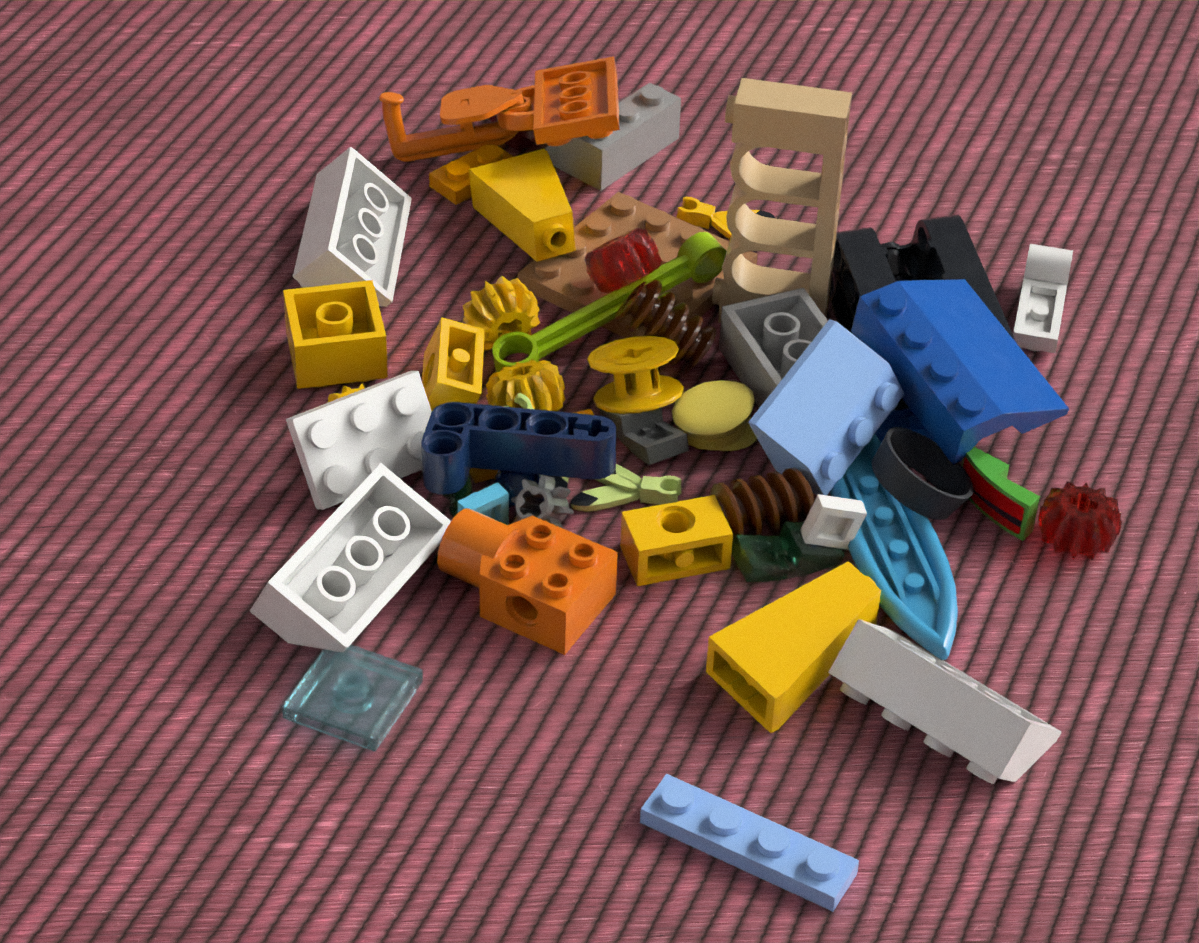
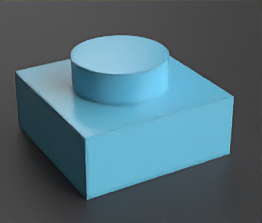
[457,482,509,525]

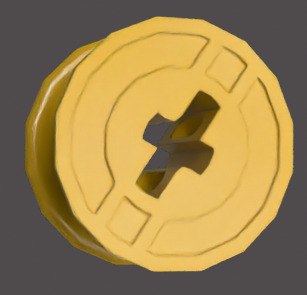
[587,336,684,414]

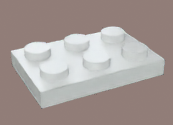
[286,371,432,510]

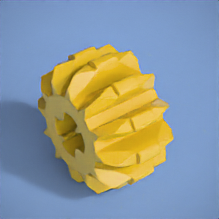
[463,276,540,351]
[486,359,566,412]

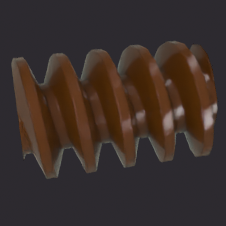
[614,280,716,375]
[709,467,814,541]

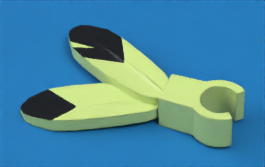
[571,464,682,512]

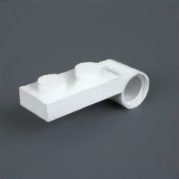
[1013,244,1073,353]

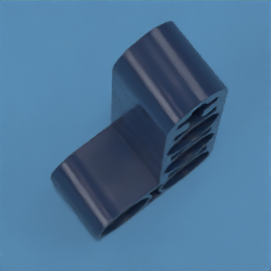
[421,402,616,495]

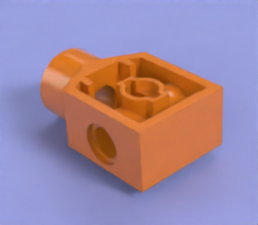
[437,508,618,655]

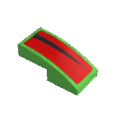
[961,447,1040,541]

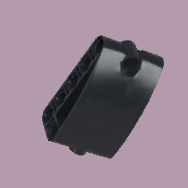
[829,215,1016,411]

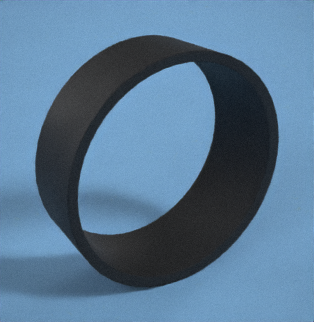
[871,427,974,520]

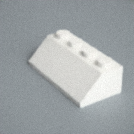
[293,147,412,306]
[250,463,451,653]
[828,619,1061,784]

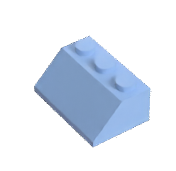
[748,319,904,495]

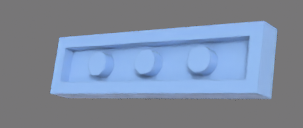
[640,774,859,912]

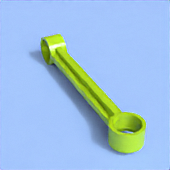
[492,232,726,372]

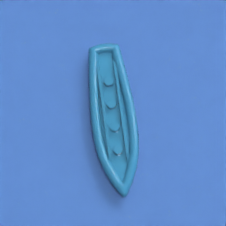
[830,433,958,660]

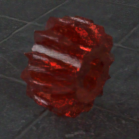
[584,228,662,293]
[1038,481,1122,560]

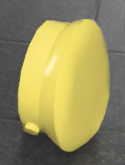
[672,380,757,451]

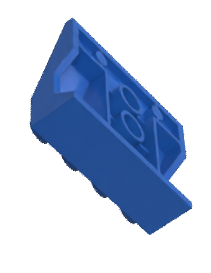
[851,279,1069,464]

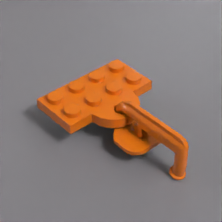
[379,56,620,162]

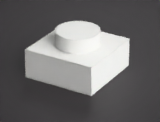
[800,494,867,550]

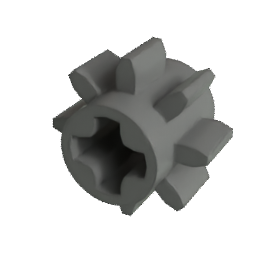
[511,475,574,528]

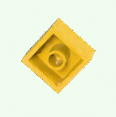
[283,280,388,389]

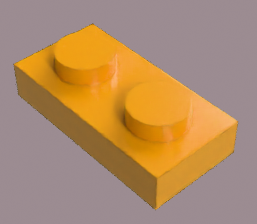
[429,145,513,205]

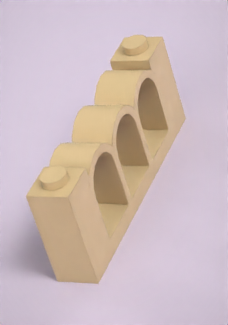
[712,78,852,323]

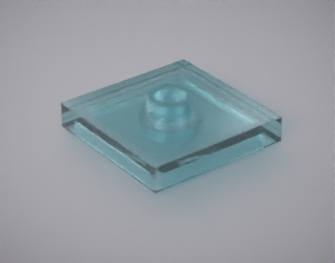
[282,645,423,752]

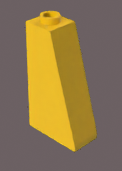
[469,149,576,262]
[706,562,881,734]

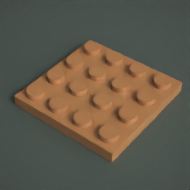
[518,192,758,338]

